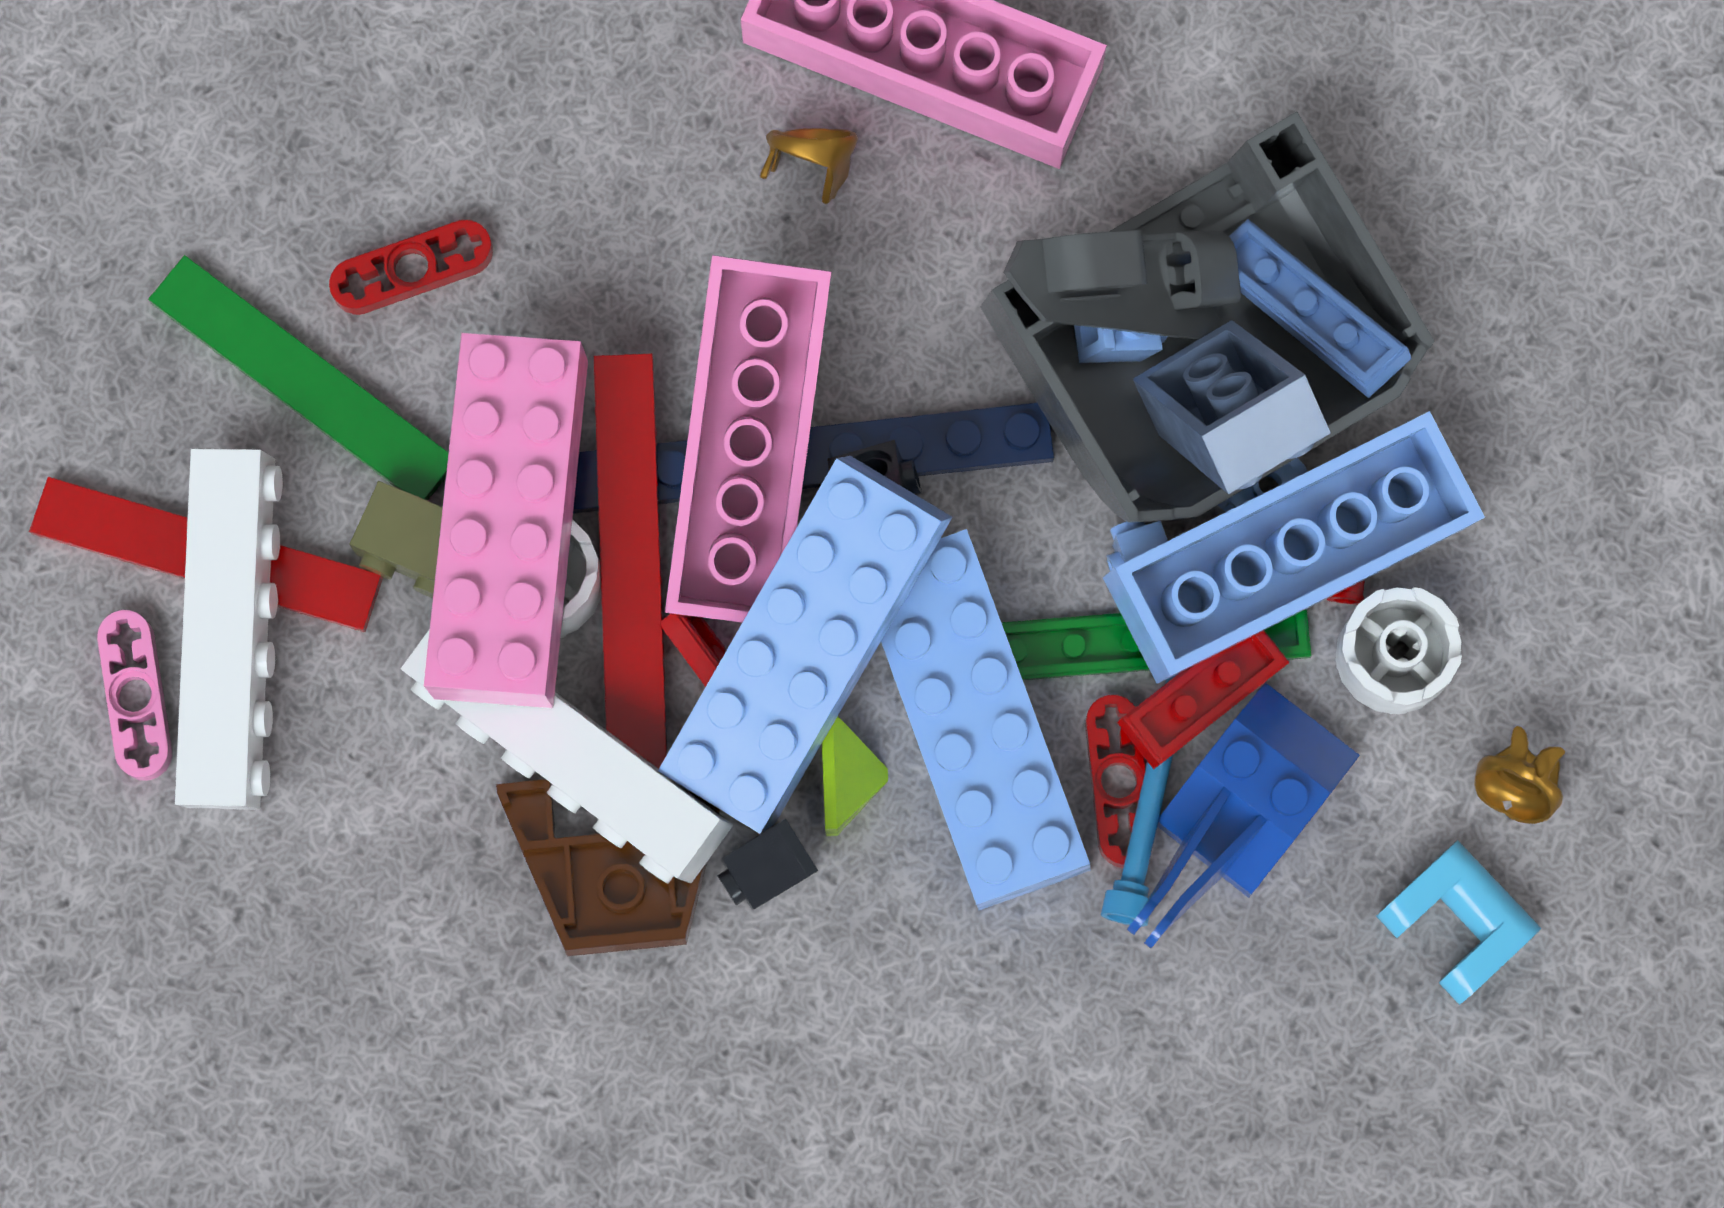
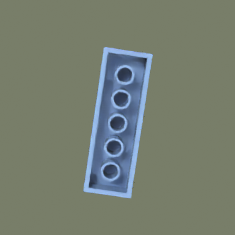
[1103,411,1485,684]
[658,456,953,834]
[881,529,1091,910]

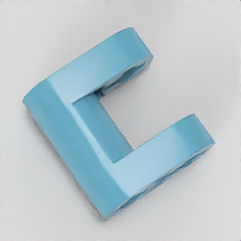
[1376,840,1541,1005]

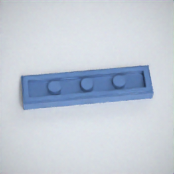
[1229,219,1412,398]

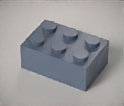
[1133,320,1331,495]

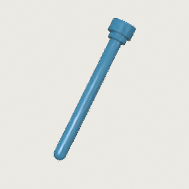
[1101,673,1179,927]

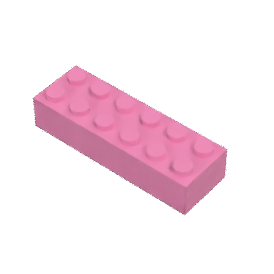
[741,0,1107,169]
[665,255,831,623]
[424,333,588,708]

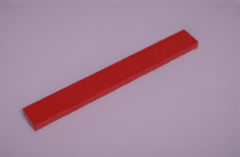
[593,353,667,769]

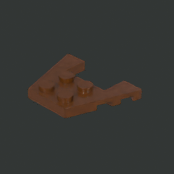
[496,779,720,957]

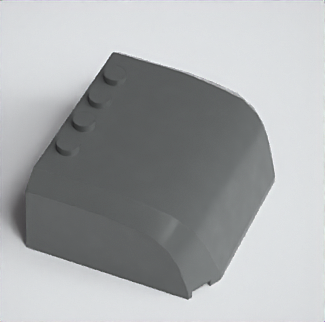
[980,112,1435,523]

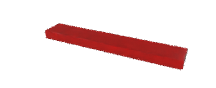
[29,477,383,632]

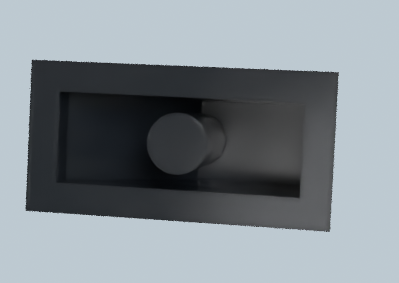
[717,819,818,910]

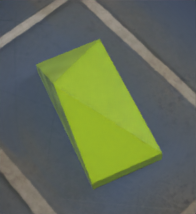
[822,716,888,836]

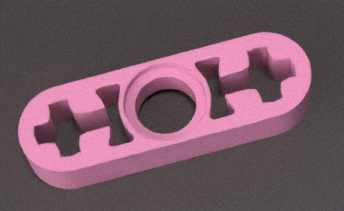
[97,610,172,781]

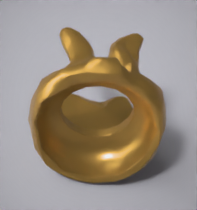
[760,128,858,204]
[1474,726,1565,824]

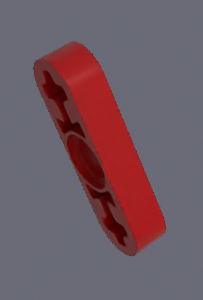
[329,220,493,315]
[1085,695,1145,868]

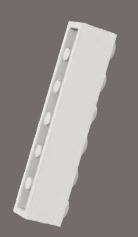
[175,449,283,810]
[401,629,733,884]

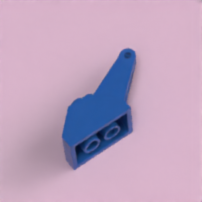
[1127,682,1360,948]

